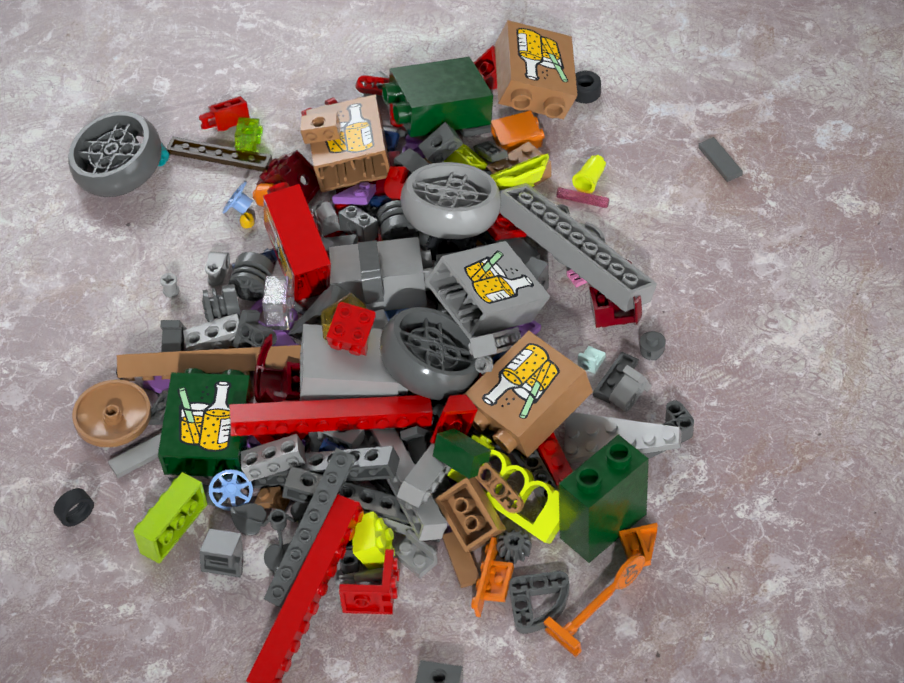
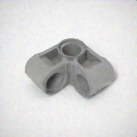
[313,200,340,236]

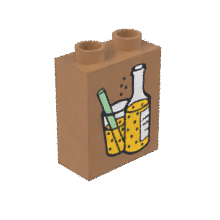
[495,20,577,120]
[306,94,390,193]
[464,331,593,458]

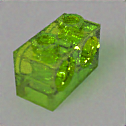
[235,118,263,151]

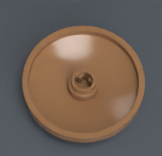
[72,380,151,447]

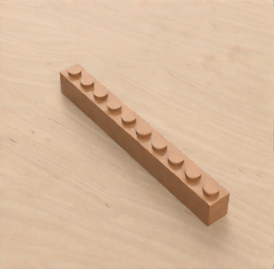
[117,345,301,381]

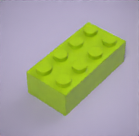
[133,472,207,564]

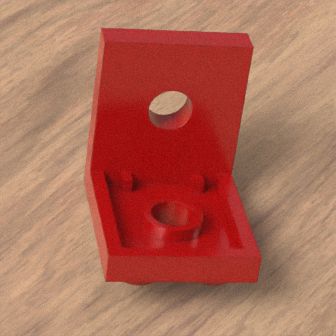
[339,549,400,615]

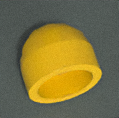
[240,212,255,228]

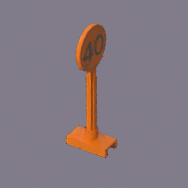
[543,553,645,657]

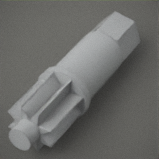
[335,567,384,585]

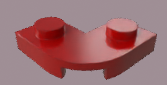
[384,166,409,201]

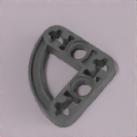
[509,571,570,634]

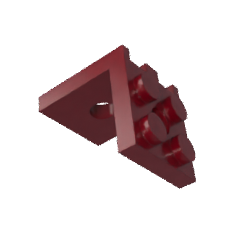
[256,150,320,204]

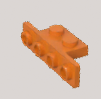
[471,537,514,617]

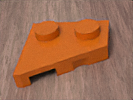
[619,523,658,567]

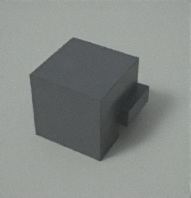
[199,529,243,578]

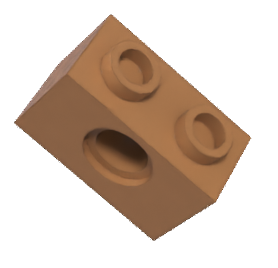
[300,111,341,144]

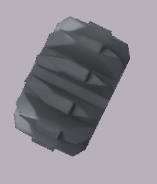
[497,528,532,564]

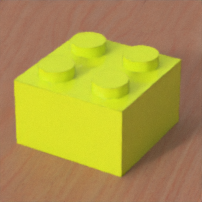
[352,511,395,570]

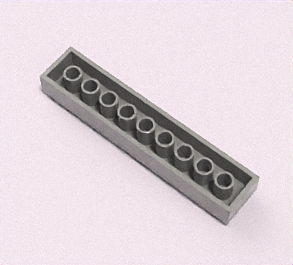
[499,183,657,312]

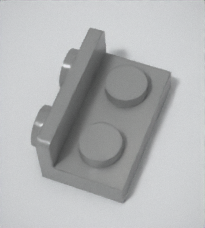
[394,529,438,579]

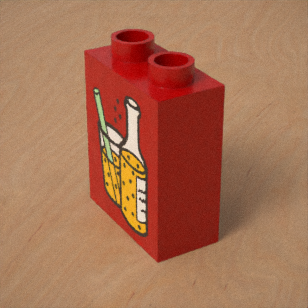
[263,182,331,302]

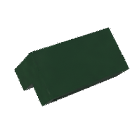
[432,428,491,479]

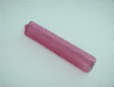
[556,187,609,208]

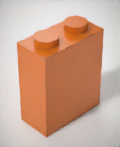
[491,110,545,153]

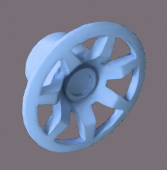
[222,181,253,214]
[209,469,253,511]

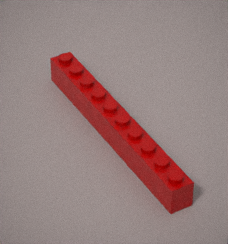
[229,395,433,436]
[246,494,364,683]

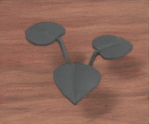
[231,501,308,574]

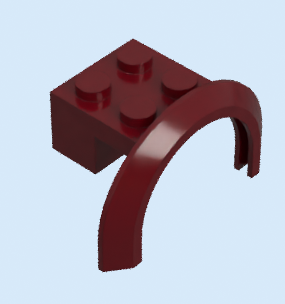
[589,259,642,328]
[254,334,300,403]

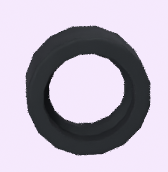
[53,488,94,527]

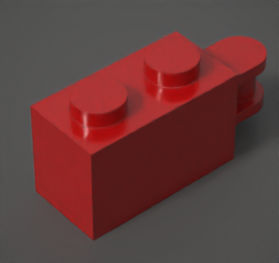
[199,96,251,131]

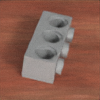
[183,313,240,351]
[241,434,306,482]

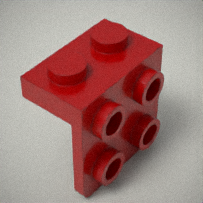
[326,302,376,356]

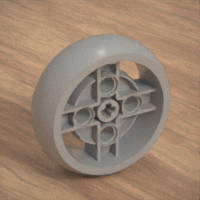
[400,162,501,239]

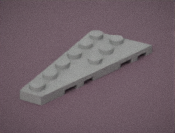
[563,412,681,464]

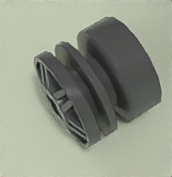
[377,200,420,241]
[228,252,274,301]
[202,284,241,322]

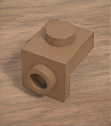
[254,487,290,511]

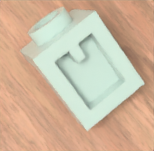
[578,346,606,374]

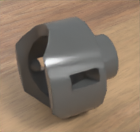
[640,331,666,361]

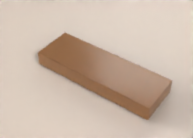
[442,532,480,588]

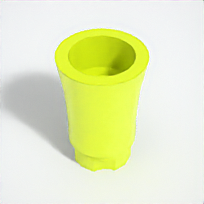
[572,155,606,194]

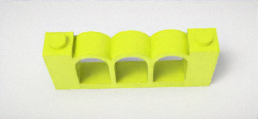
[447,434,560,544]

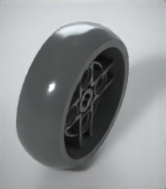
[68,111,162,197]
[379,307,480,400]

